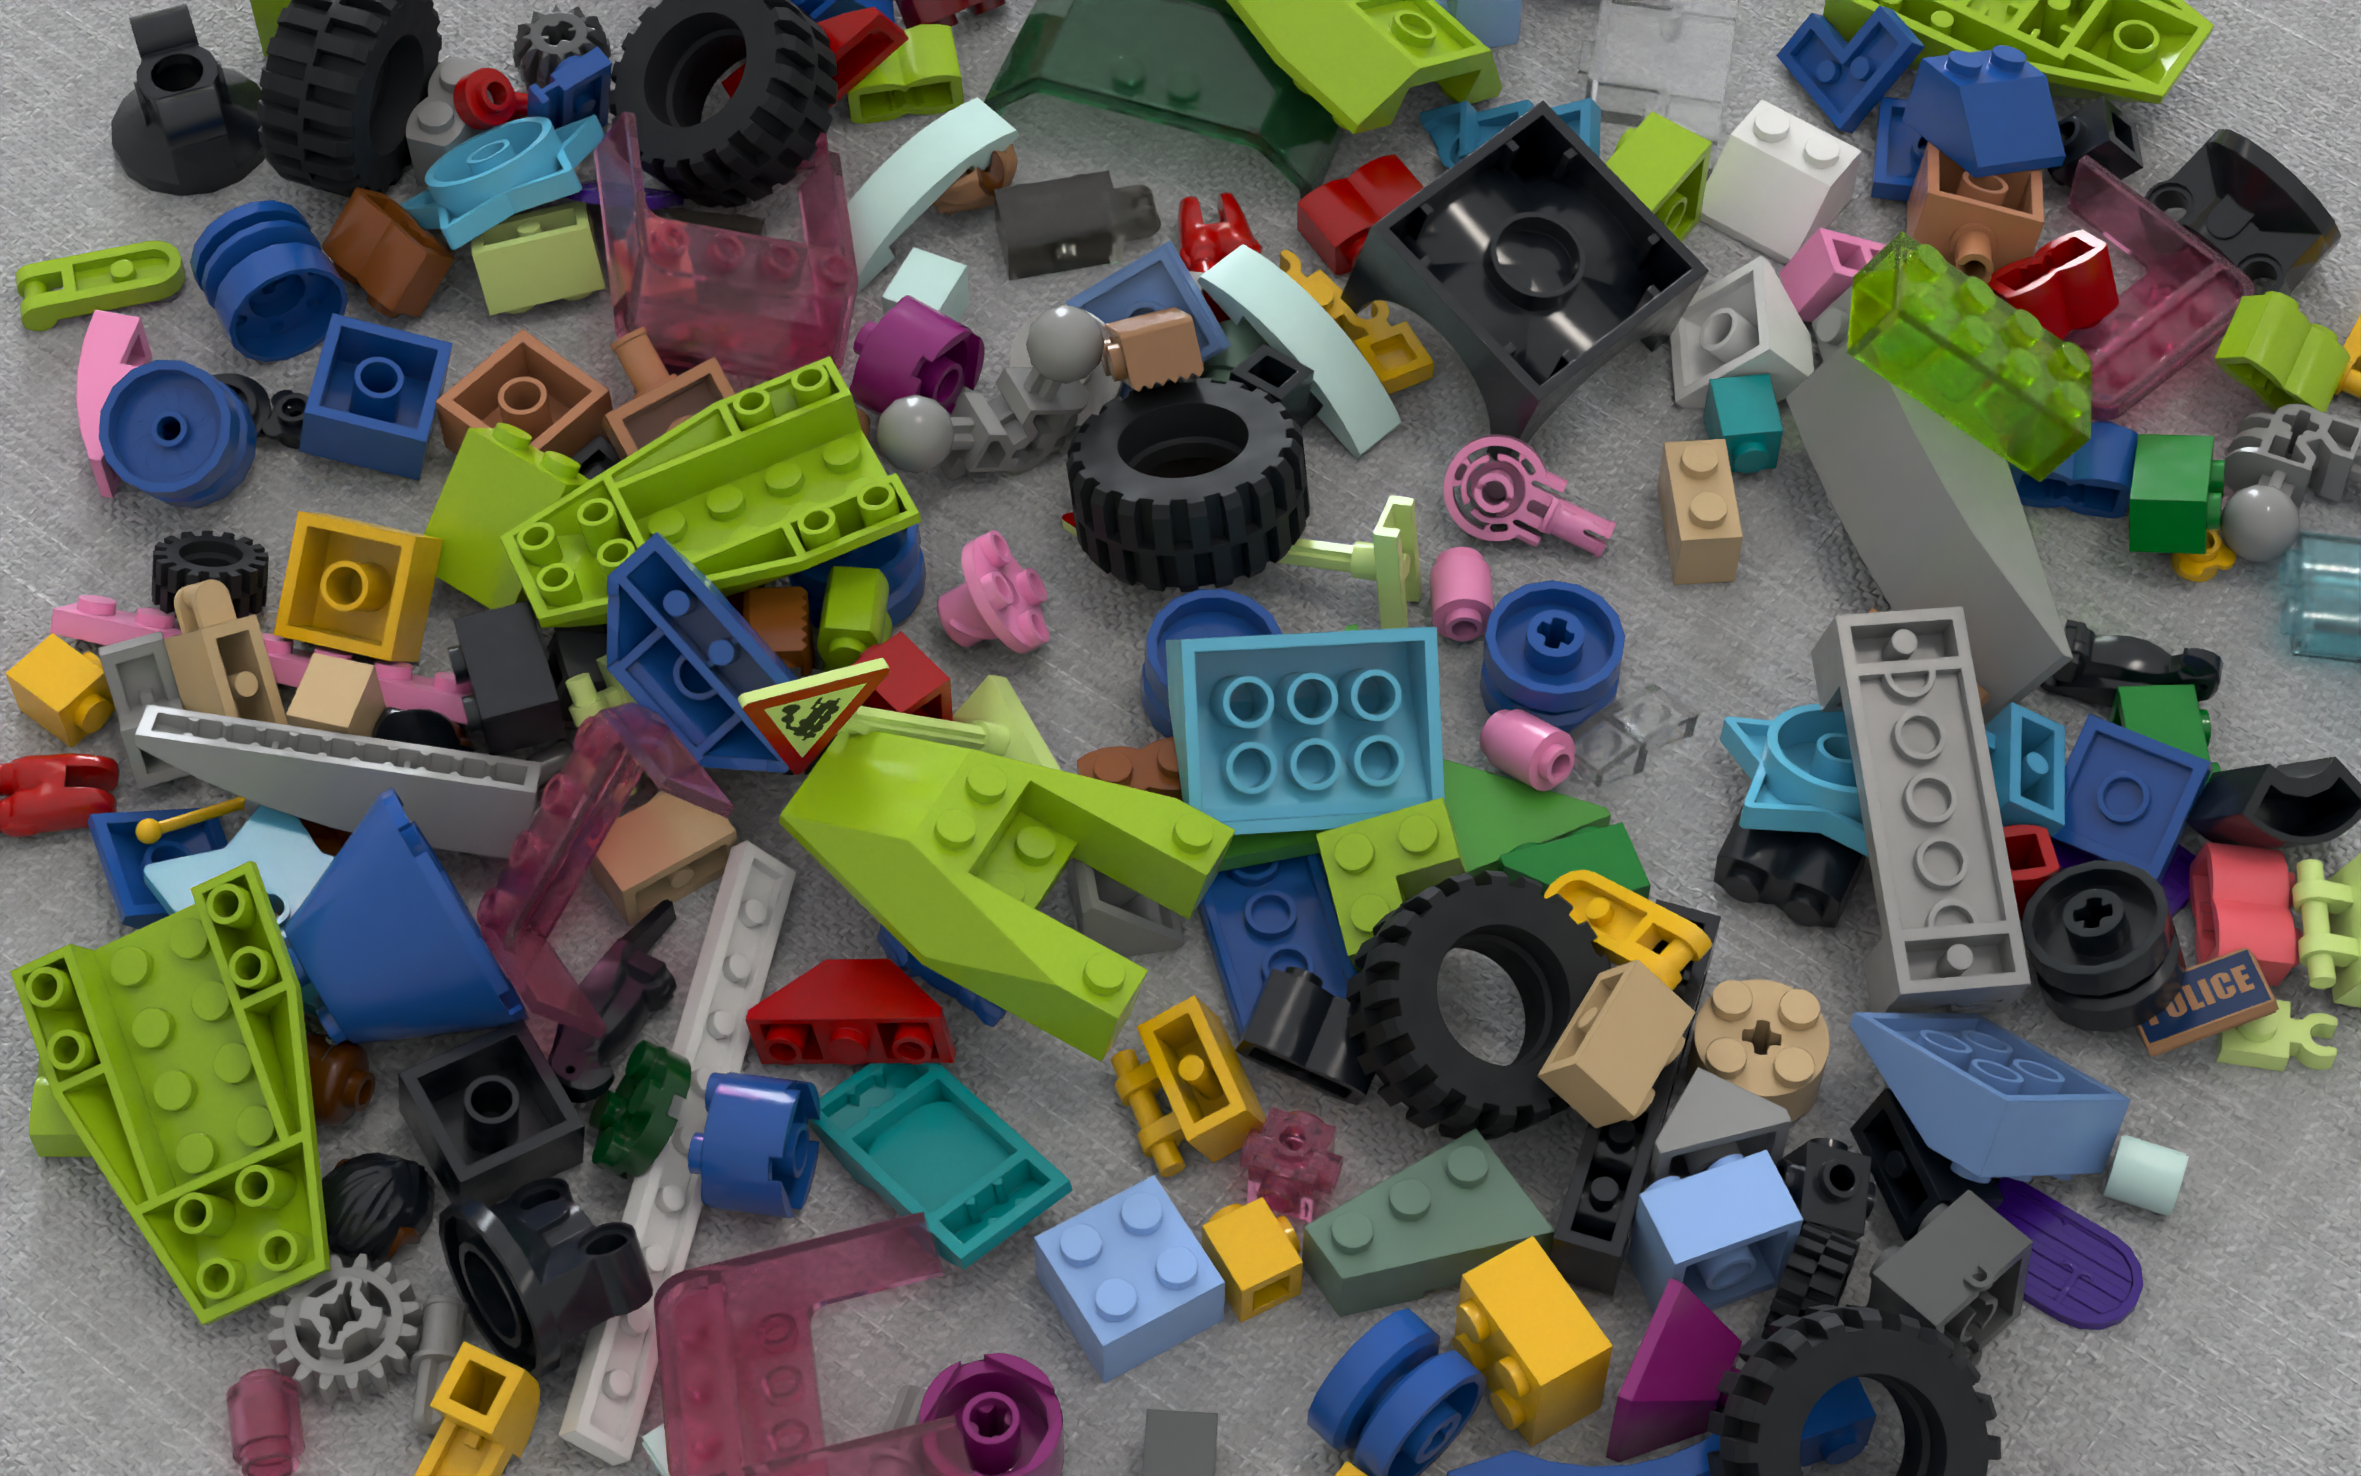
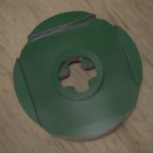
[589,1040,691,1180]

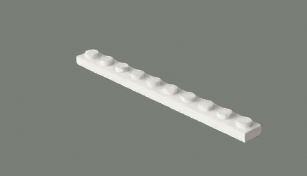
[559,840,796,1466]

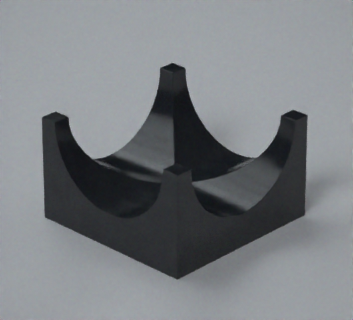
[1340,100,1709,464]

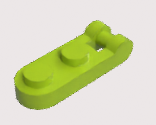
[15,240,186,331]

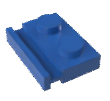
[527,47,612,129]

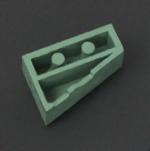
[1302,1128,1555,1317]

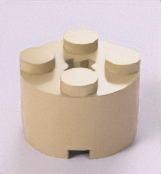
[1686,979,1830,1122]

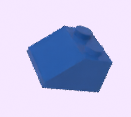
[1902,45,2066,178]

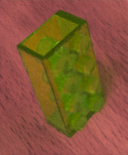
[1847,231,2092,482]

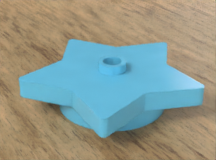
[400,115,606,250]
[1720,704,1869,857]
[143,805,335,1017]

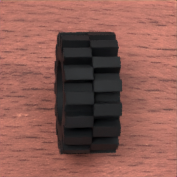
[151,531,269,619]
[1761,1222,1860,1340]

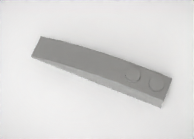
[134,704,542,862]

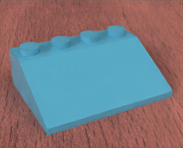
[1166,627,1445,835]

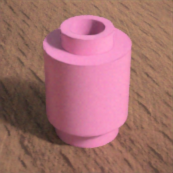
[1429,547,1494,641]
[1480,709,1575,791]

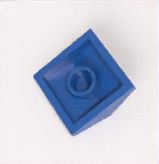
[87,808,228,929]

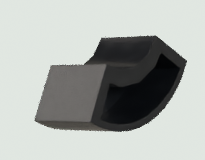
[2186,756,2361,849]

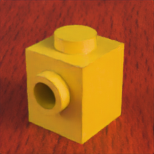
[5,633,116,749]
[1202,1197,1303,1323]

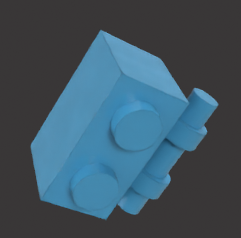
[1985,702,2065,838]

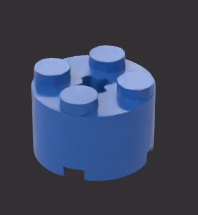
[688,1072,820,1219]

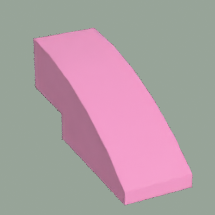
[76,310,152,498]

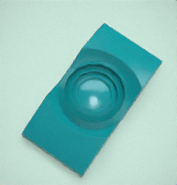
[808,1063,1073,1270]

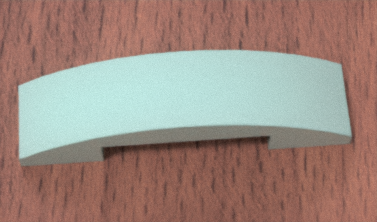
[812,97,1019,298]
[1197,244,1402,459]

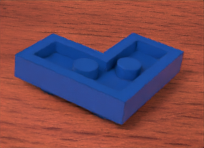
[1776,6,1925,133]

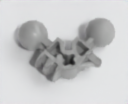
[876,304,1105,481]
[2221,404,2361,562]

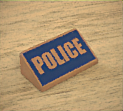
[2135,948,2279,1057]

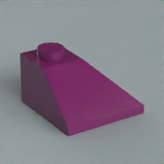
[1606,1278,1742,1463]

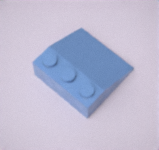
[1850,1012,2131,1183]

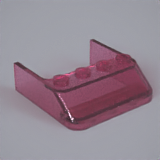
[594,111,858,380]
[1946,155,2255,421]
[477,702,734,1039]
[654,1211,975,1476]

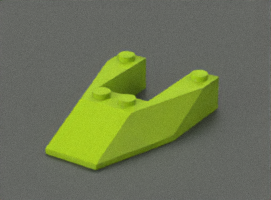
[1823,0,2214,104]
[778,731,1235,1062]

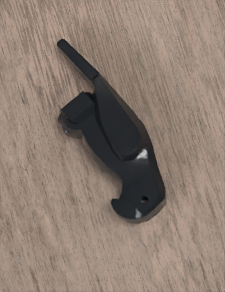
[2040,619,2223,707]
[547,899,677,1103]

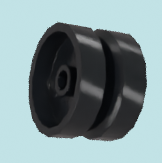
[2021,860,2186,1032]

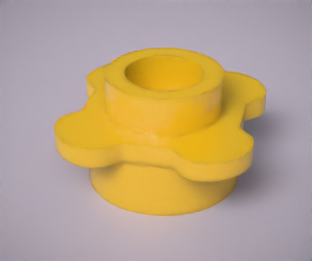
[2171,529,2236,582]

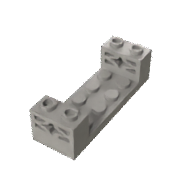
[1811,606,2031,1015]

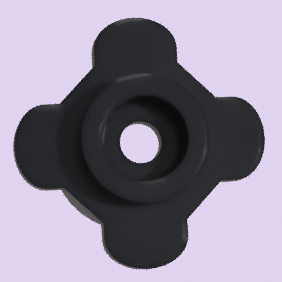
[262,390,308,449]

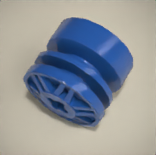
[190,200,348,362]

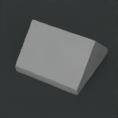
[1067,858,1185,957]
[1646,1067,1791,1189]

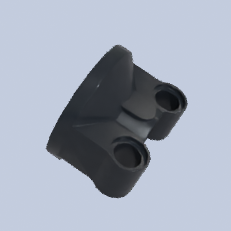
[111,4,265,196]
[2143,129,2341,305]
[439,1178,654,1380]

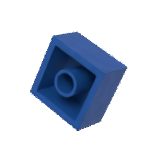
[299,313,453,481]

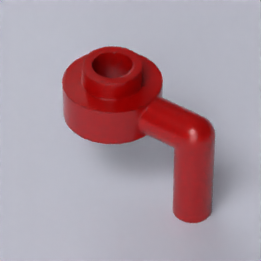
[453,68,528,130]

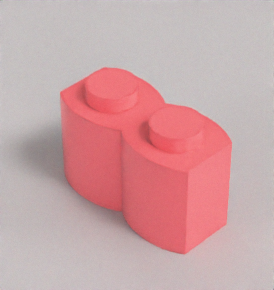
[2189,842,2303,986]

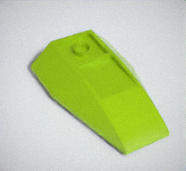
[1226,0,1503,134]
[500,356,922,628]
[10,861,331,1325]

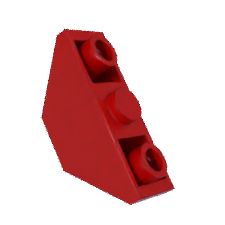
[745,959,956,1065]

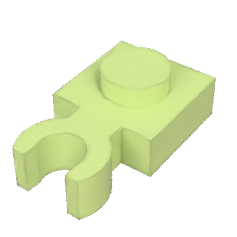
[2216,999,2338,1072]

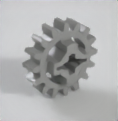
[267,1253,423,1404]

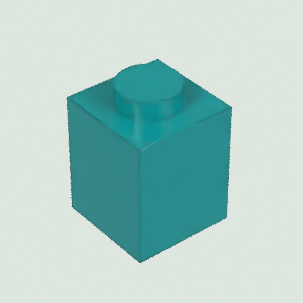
[1703,374,1783,473]

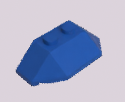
[607,532,798,773]

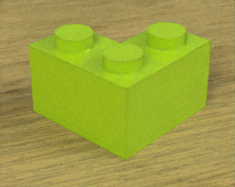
[1316,797,1467,973]

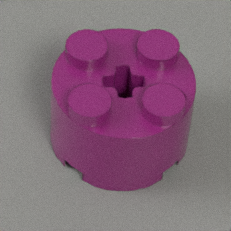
[849,295,985,417]
[920,1353,1065,1476]

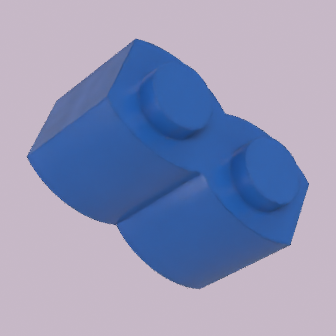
[2006,411,2138,518]

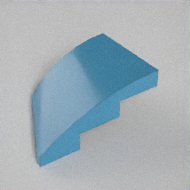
[1419,98,1601,169]

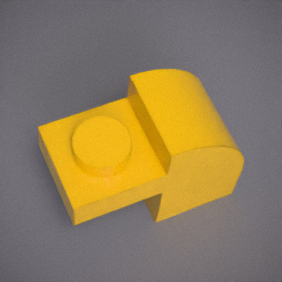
[414,1341,540,1476]

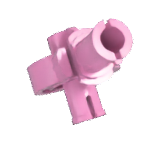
[1443,434,1616,558]

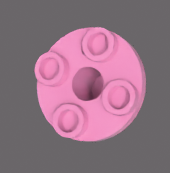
[937,530,1050,654]

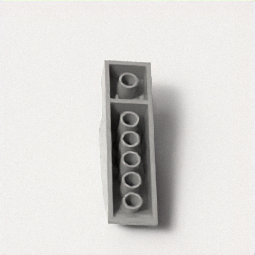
[1786,250,2073,726]

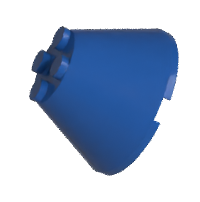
[284,787,530,1045]

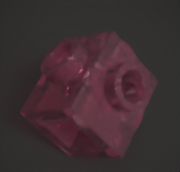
[1240,1107,1344,1223]

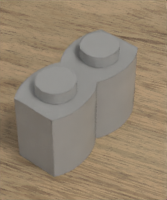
[406,56,494,188]

